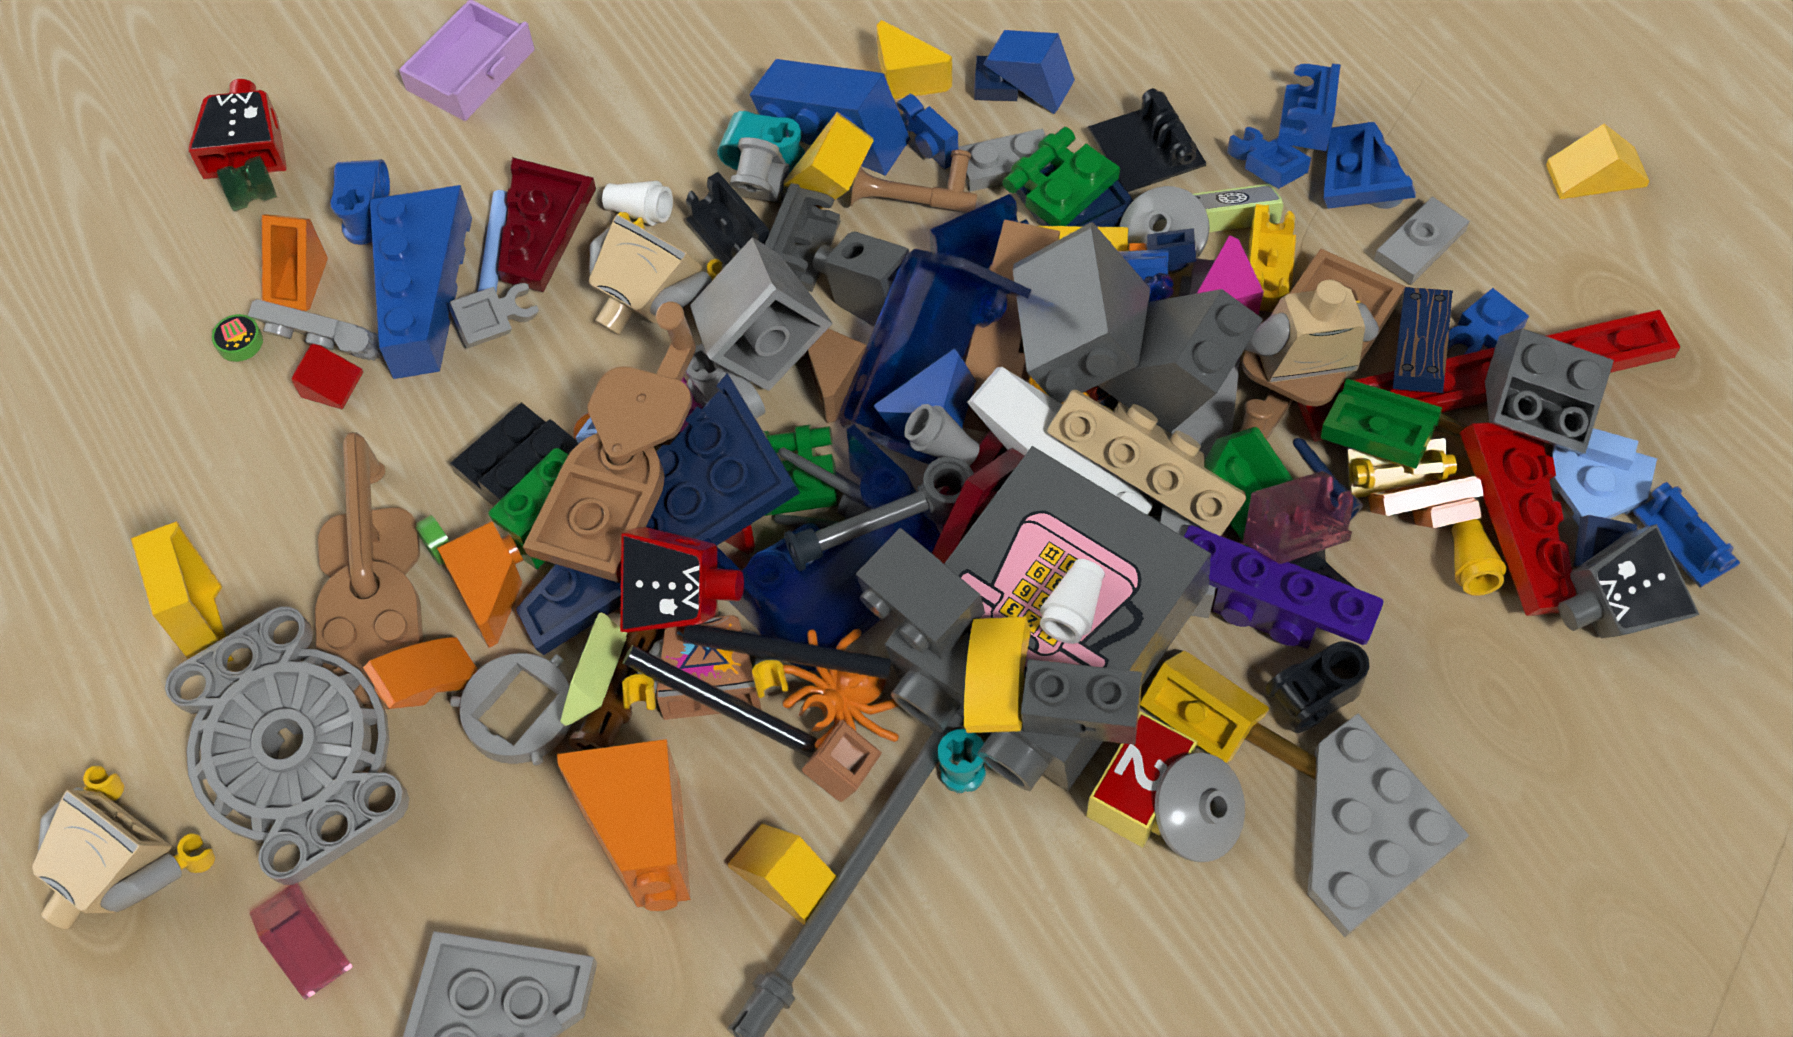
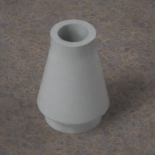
[905,404,979,466]

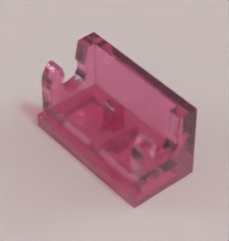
[1243,471,1353,564]

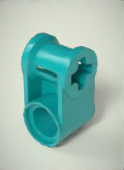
[717,111,805,172]

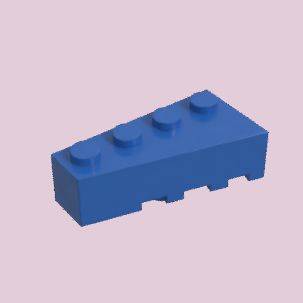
[370,185,472,379]

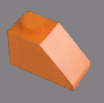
[437,521,523,648]

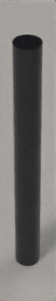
[683,624,892,680]
[623,645,818,758]

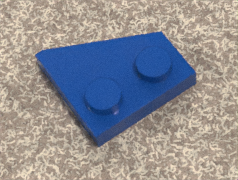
[1324,122,1416,209]

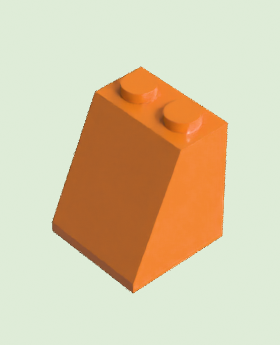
[557,739,691,911]

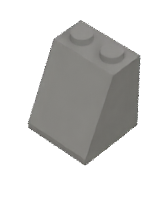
[690,237,833,391]

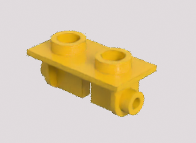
[1347,438,1457,498]

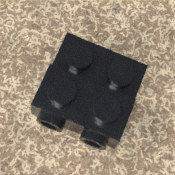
[450,402,578,507]

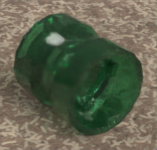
[216,155,277,212]

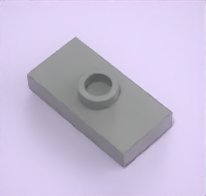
[1374,196,1470,285]

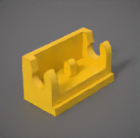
[1247,204,1296,312]

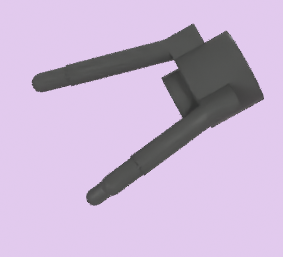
[774,447,888,539]

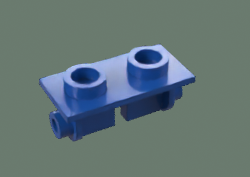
[1633,482,1740,588]

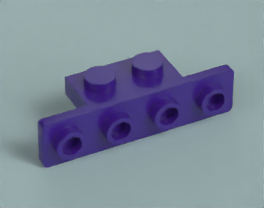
[1184,525,1384,649]

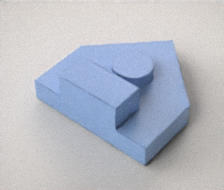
[1550,428,1657,526]

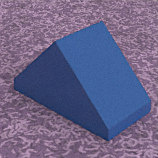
[983,30,1075,114]
[874,348,976,437]

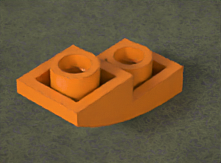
[363,637,478,709]

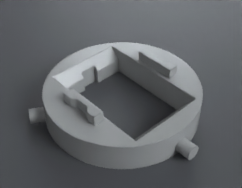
[451,653,572,765]

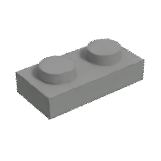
[958,128,1052,192]

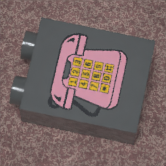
[885,446,1211,791]

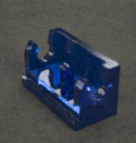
[930,194,1029,292]

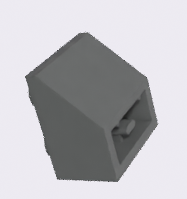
[1485,328,1614,455]

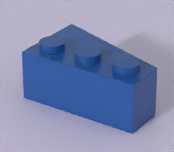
[749,59,910,176]

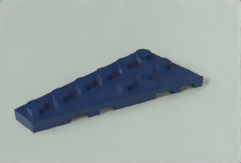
[516,373,801,655]

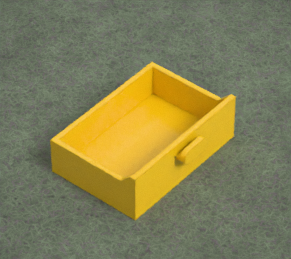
[131,521,234,663]

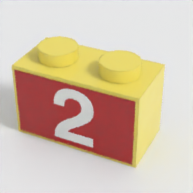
[1086,711,1198,848]

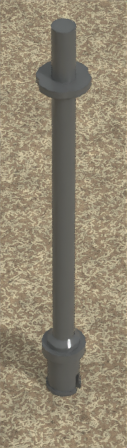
[727,714,964,1037]

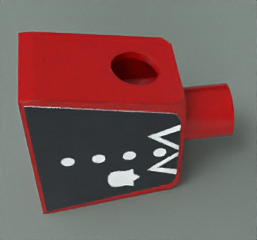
[189,79,287,179]
[620,527,744,632]

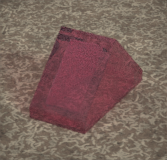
[249,882,353,1000]

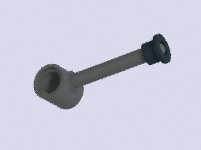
[784,457,974,571]

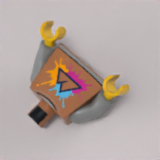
[622,600,788,720]

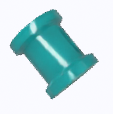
[938,729,986,793]

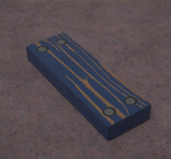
[1393,287,1453,393]

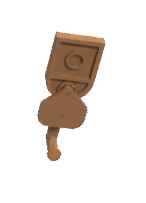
[1240,248,1406,440]
[523,302,696,583]
[315,432,427,709]

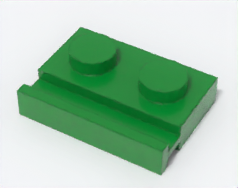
[1321,379,1442,469]

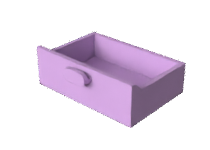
[399,0,535,121]

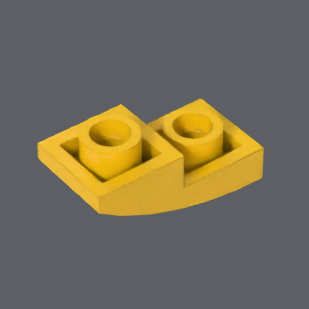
[964,617,1031,733]

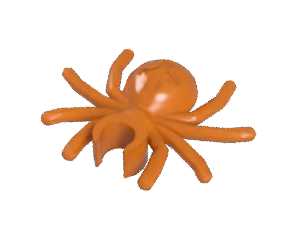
[782,629,899,748]

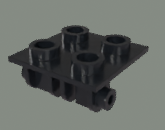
[1088,88,1207,193]

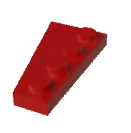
[1460,423,1576,616]

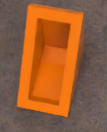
[262,214,328,311]

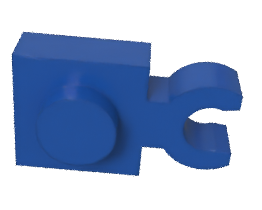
[896,93,958,170]
[1227,127,1311,189]
[1447,288,1529,354]

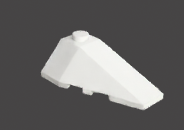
[967,367,1152,514]

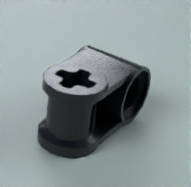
[1264,641,1370,733]

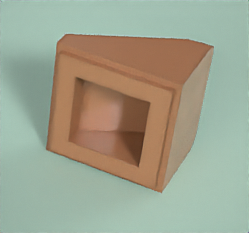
[802,720,882,802]

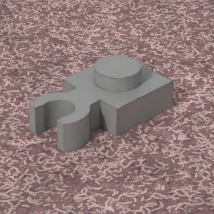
[449,283,539,349]

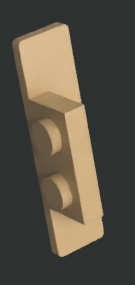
[1048,390,1246,536]

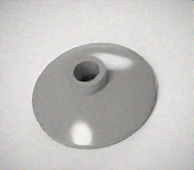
[1120,186,1210,275]
[1155,753,1245,862]

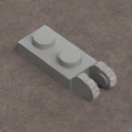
[248,299,383,361]

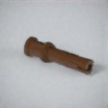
[569,628,664,751]

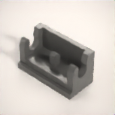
[765,183,841,292]

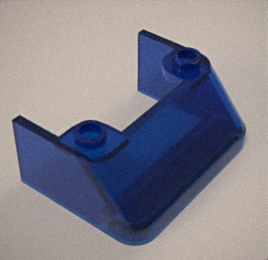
[839,249,1032,465]
[704,424,941,671]

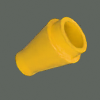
[1451,519,1506,596]

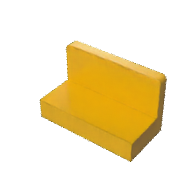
[1140,651,1269,763]

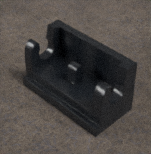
[685,172,770,268]

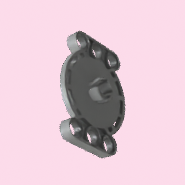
[165,607,409,885]

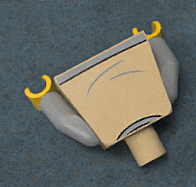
[589,212,722,335]
[1244,280,1379,383]
[32,766,215,929]

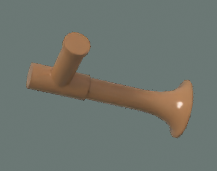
[850,150,977,214]

